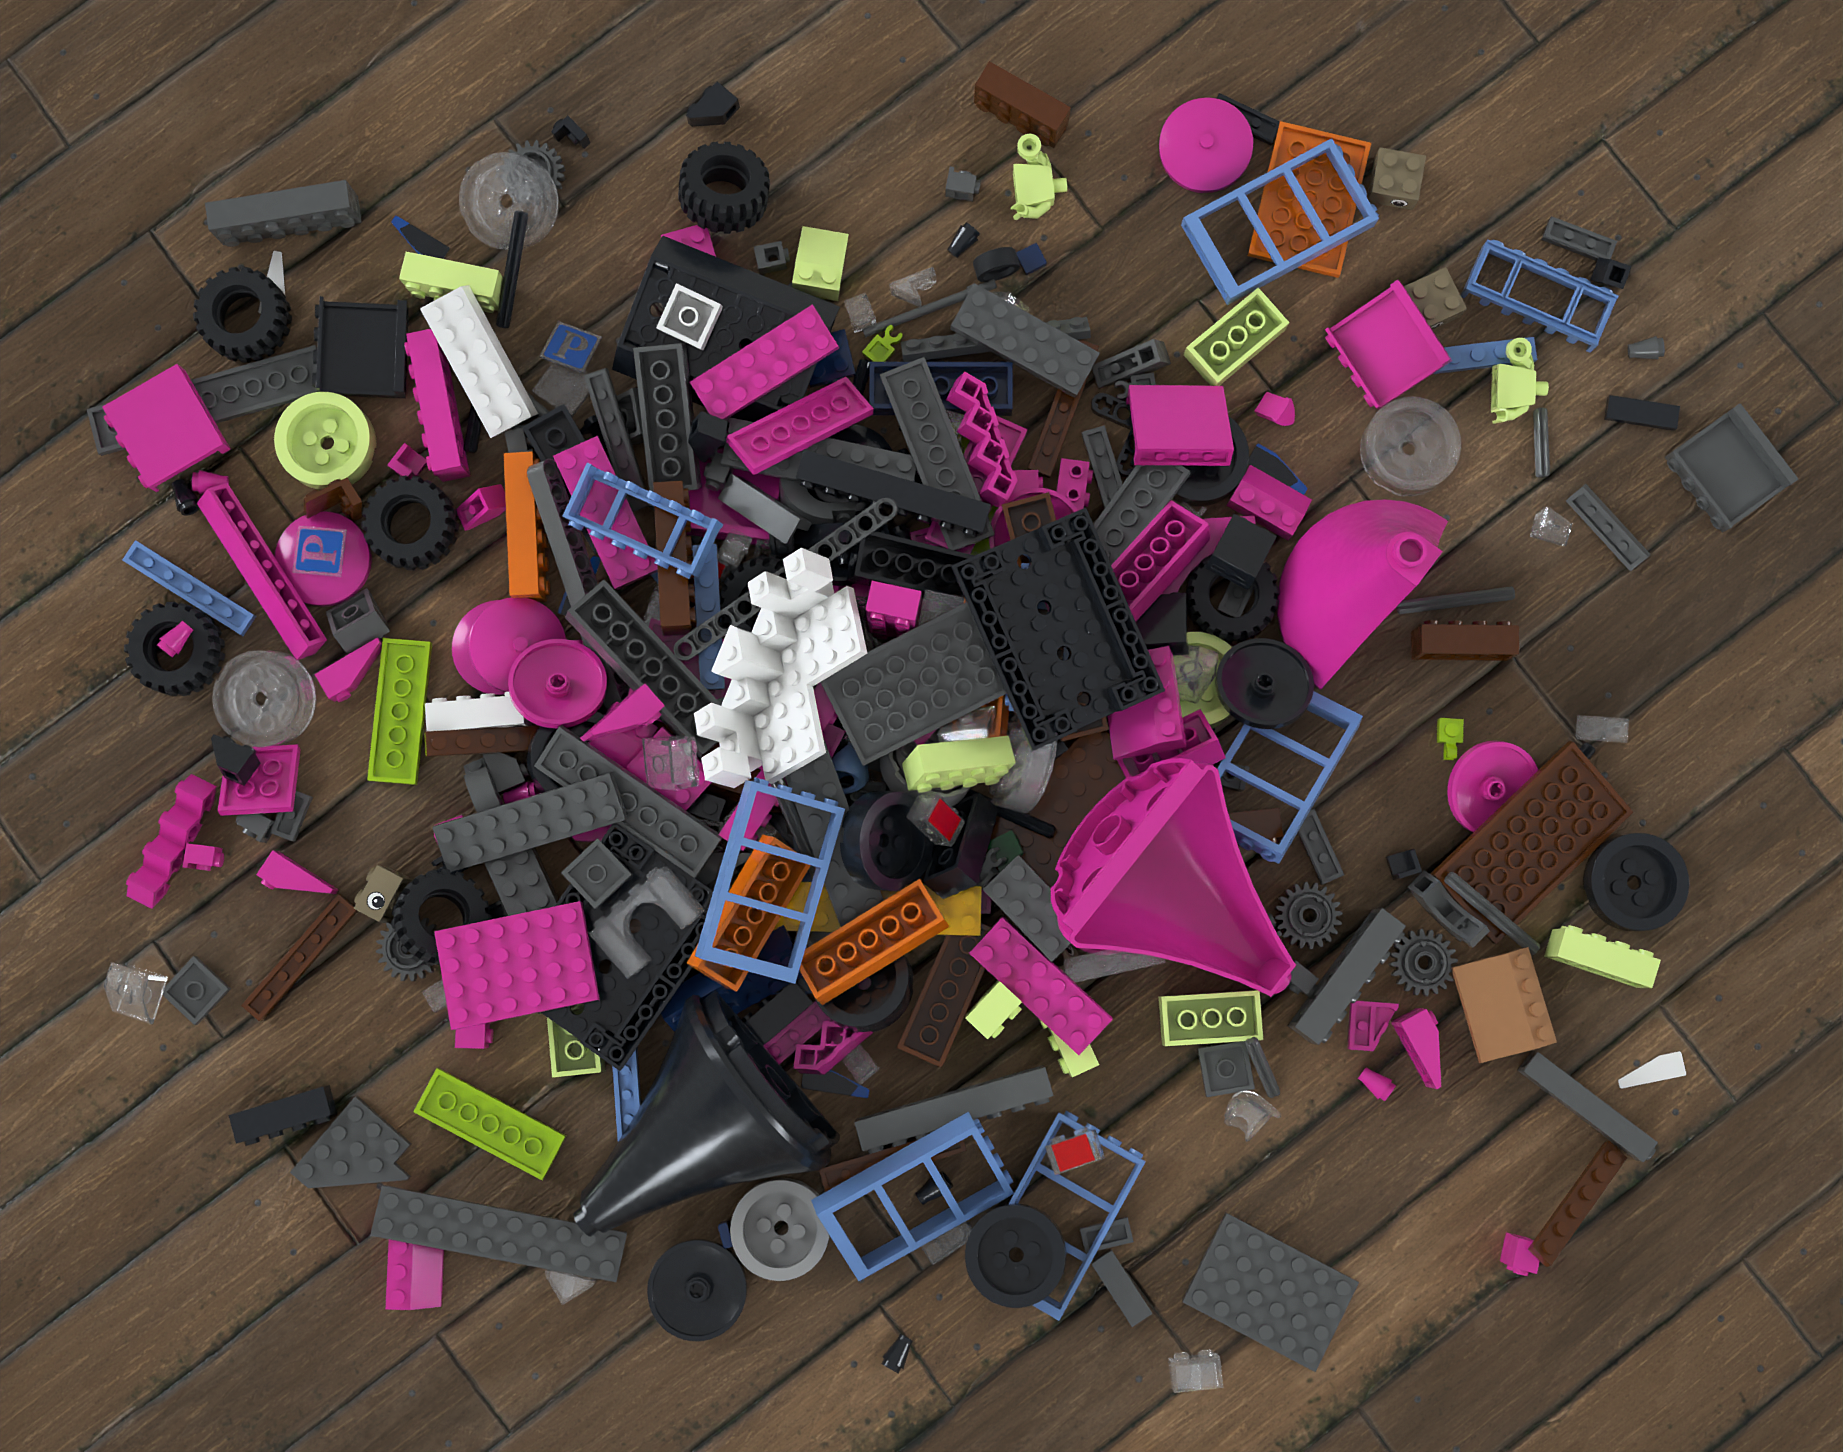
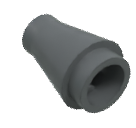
[1627,336,1665,360]

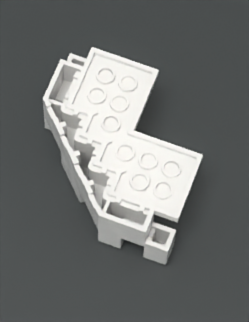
[694,548,867,788]

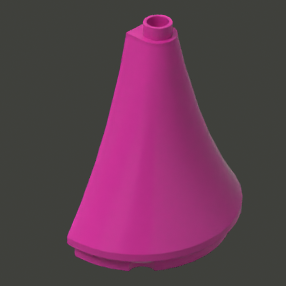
[1277,499,1448,690]
[1050,758,1296,997]

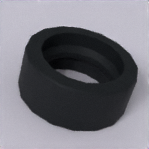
[973,247,1020,282]

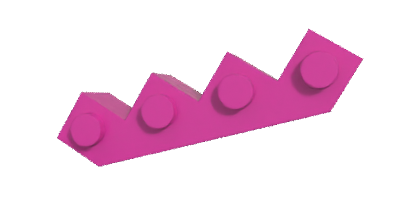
[946,372,1018,507]
[126,774,217,909]
[794,1021,873,1075]

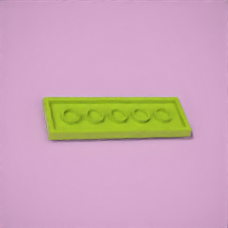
[367,638,432,785]
[413,1068,567,1180]

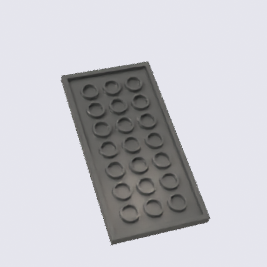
[821,602,1006,766]

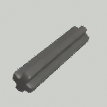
[1533,408,1550,478]
[1245,1037,1280,1098]

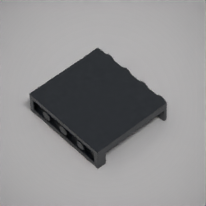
[312,296,409,399]

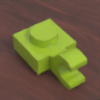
[1437,718,1464,760]

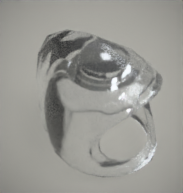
[1224,1091,1281,1142]

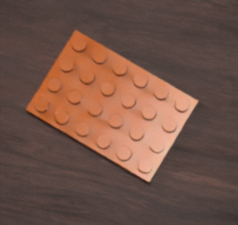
[1247,121,1371,278]

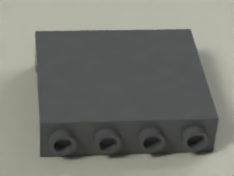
[1665,403,1798,533]

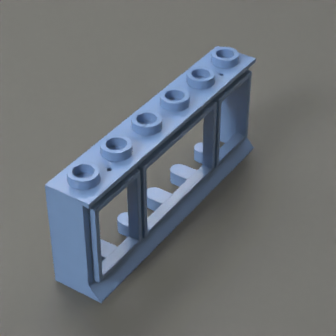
[1461,239,1619,353]
[563,463,724,579]

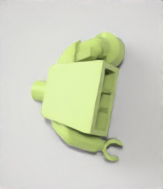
[1011,134,1067,220]
[1491,338,1549,424]

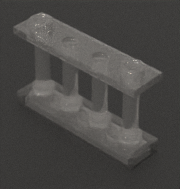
[1063,950,1165,983]

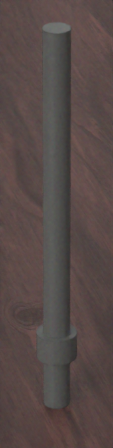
[862,279,997,338]

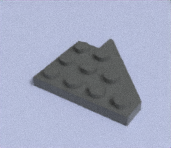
[290,1096,411,1188]

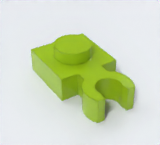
[862,325,903,362]

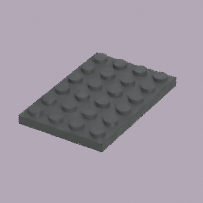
[1182,1212,1359,1372]

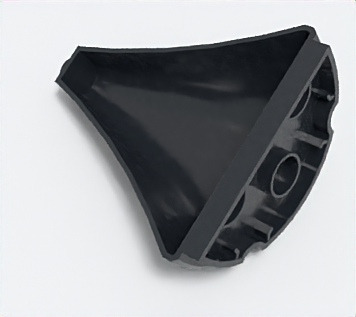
[573,990,840,1237]

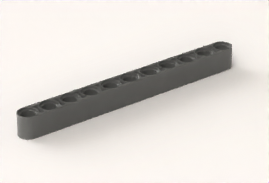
[527,459,630,711]
[674,498,898,660]

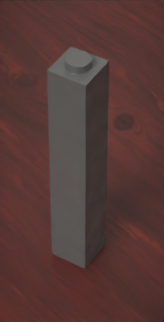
[1517,1051,1658,1162]

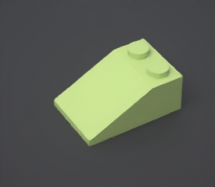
[792,226,849,301]

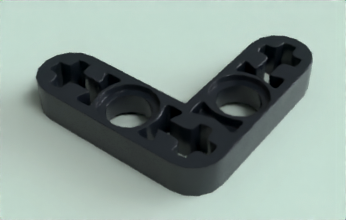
[1091,393,1136,477]

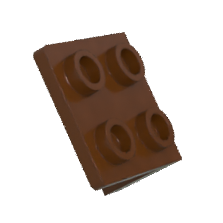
[304,478,362,522]

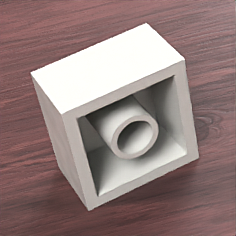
[656,283,723,350]

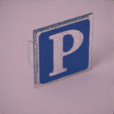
[539,321,602,373]
[293,525,347,577]

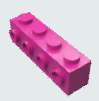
[1056,458,1093,511]

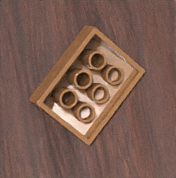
[1451,947,1557,1063]

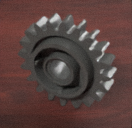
[500,140,566,206]
[1274,882,1343,949]
[376,915,438,981]
[1388,929,1458,996]

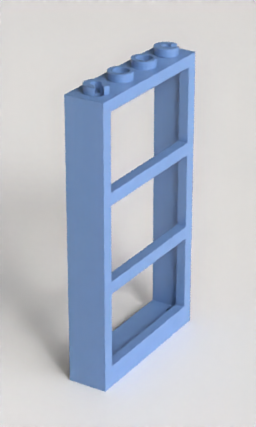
[1181,138,1379,305]
[1217,691,1363,864]
[695,777,845,984]
[1009,1111,1146,1321]
[811,1112,1014,1281]

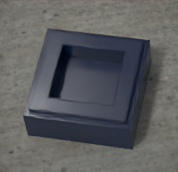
[1016,243,1047,275]
[718,1220,733,1249]

